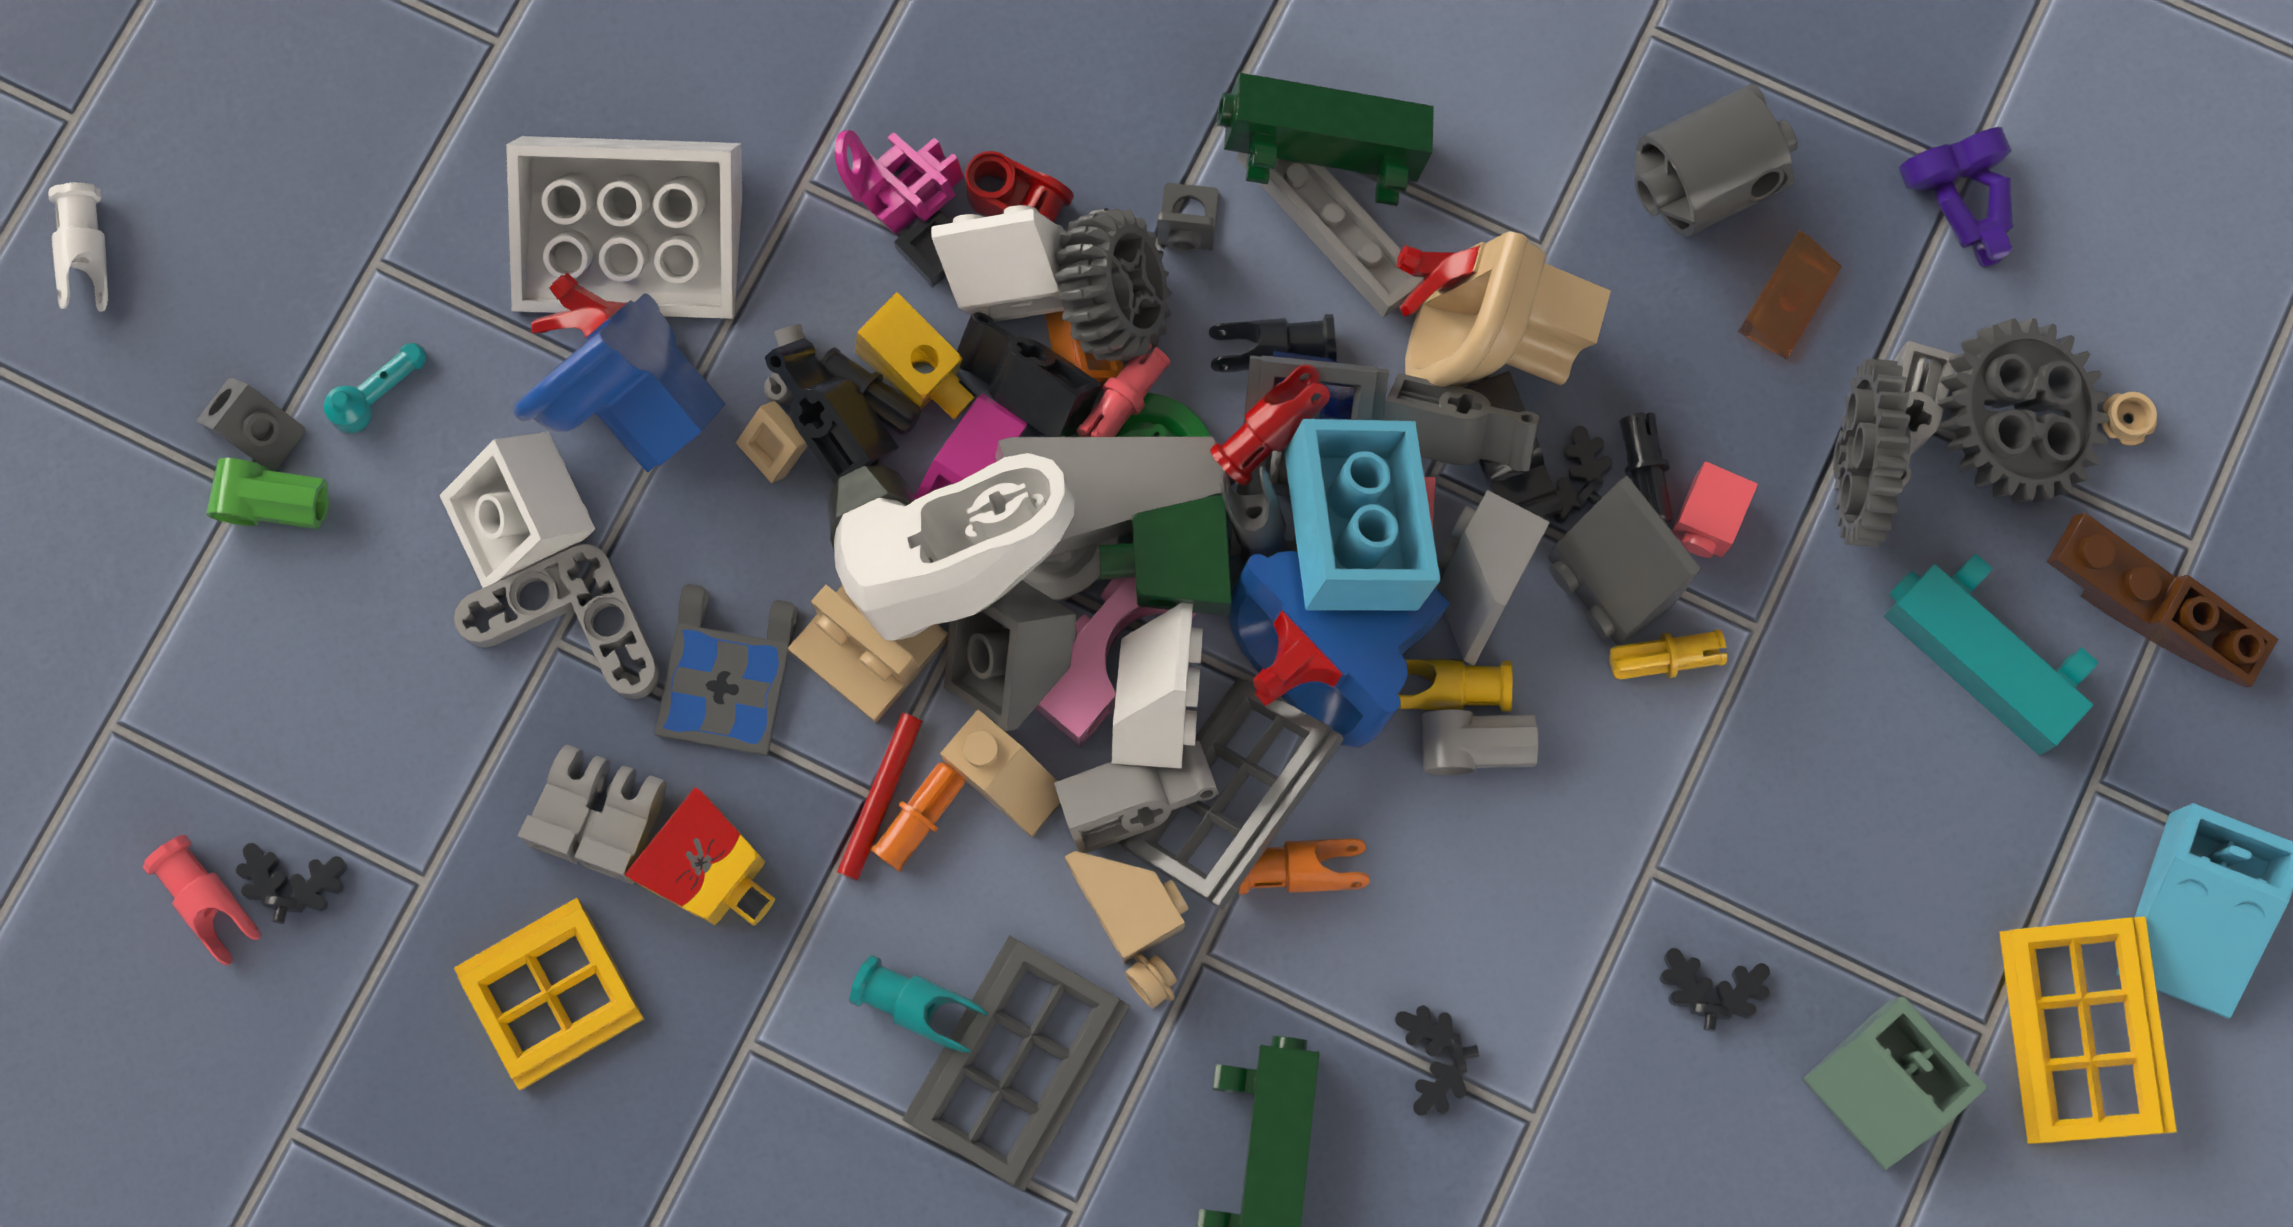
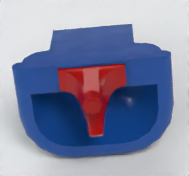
[513,272,726,472]
[1228,551,1450,748]

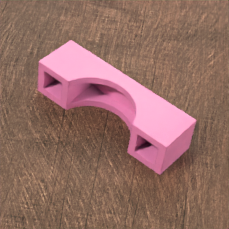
[1035,578,1196,748]

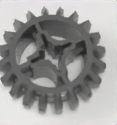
[1054,208,1172,362]

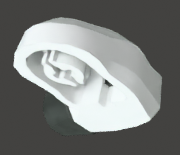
[828,453,1074,641]

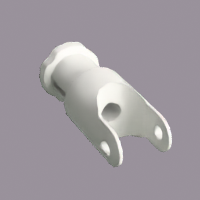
[48,182,108,312]

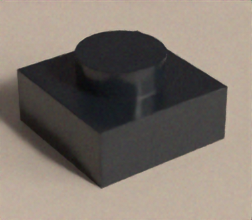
[894,210,951,287]

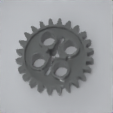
[1938,318,2110,503]
[1833,358,1910,547]

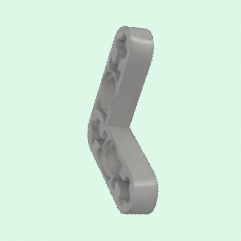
[453,544,660,700]

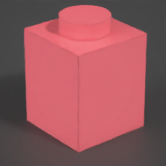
[1672,461,1758,558]

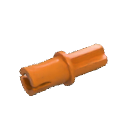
[870,762,965,872]

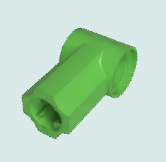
[206,458,330,529]

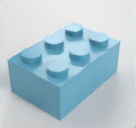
[1284,419,1440,610]

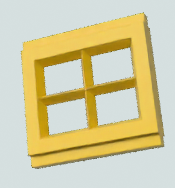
[454,898,644,1091]

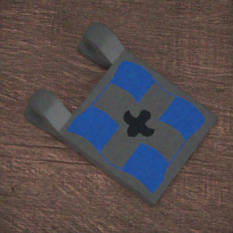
[655,584,799,756]

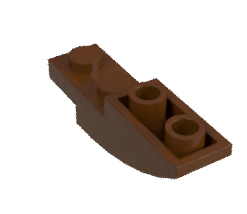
[2047,513,2279,688]

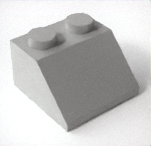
[1437,490,1550,665]

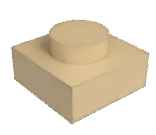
[736,401,808,483]

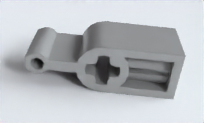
[1894,341,1957,487]
[1054,741,1219,854]

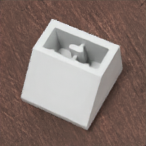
[932,205,1066,322]
[1112,603,1203,769]

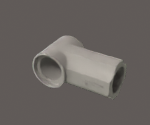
[1421,709,1539,775]

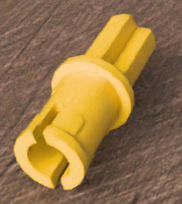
[1609,629,1727,680]

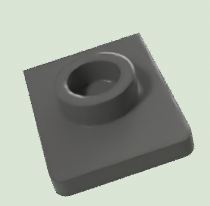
[1157,183,1219,252]
[196,377,305,471]

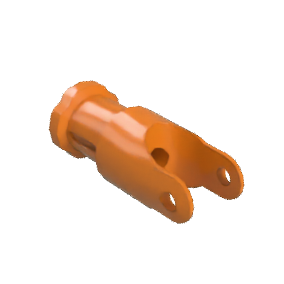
[1238,838,1370,895]

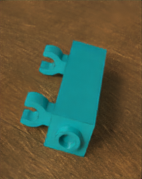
[1883,553,2099,756]

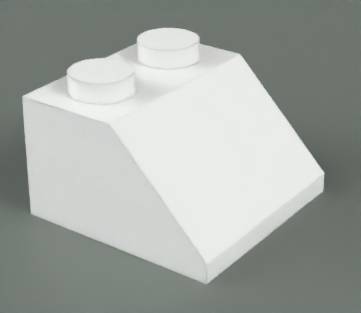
[439,431,595,588]

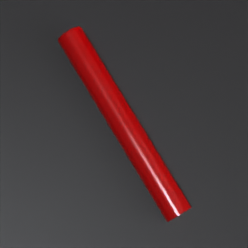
[836,713,923,881]

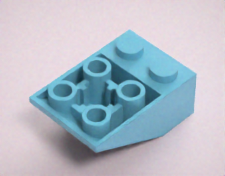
[2115,803,2293,1019]

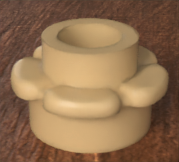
[2101,392,2157,446]
[1124,954,1177,1009]

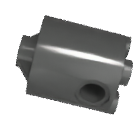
[1635,83,1798,237]

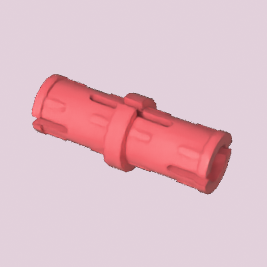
[1076,343,1171,437]

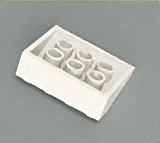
[506,136,742,319]

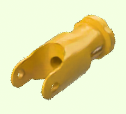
[1398,659,1513,712]

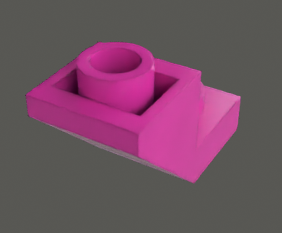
[914,393,1029,499]

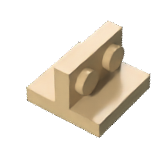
[787,584,949,724]

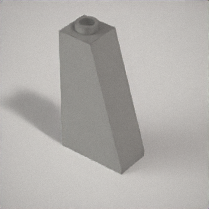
[995,437,1235,558]

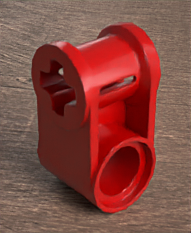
[965,151,1075,223]

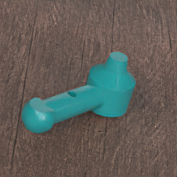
[323,343,427,434]

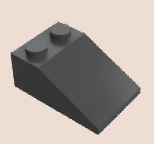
[1548,476,1701,646]

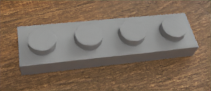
[1236,152,1423,318]

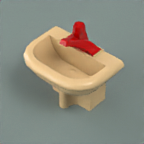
[1396,232,1611,387]

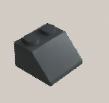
[944,580,1076,731]

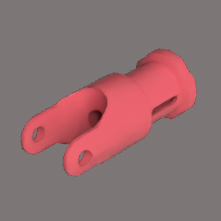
[142,835,261,965]

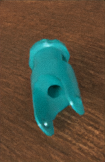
[849,955,988,1053]

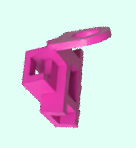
[835,130,964,235]

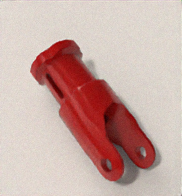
[1210,364,1330,485]

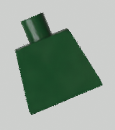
[1099,495,1231,616]

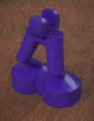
[1899,127,2014,267]

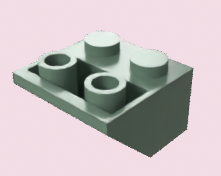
[1802,996,1988,1170]

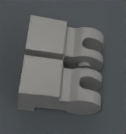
[518,744,667,885]

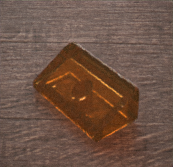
[1738,230,1842,360]

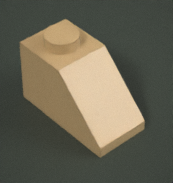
[940,710,1061,837]
[1065,851,1189,964]

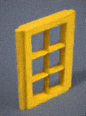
[1999,916,2177,1144]

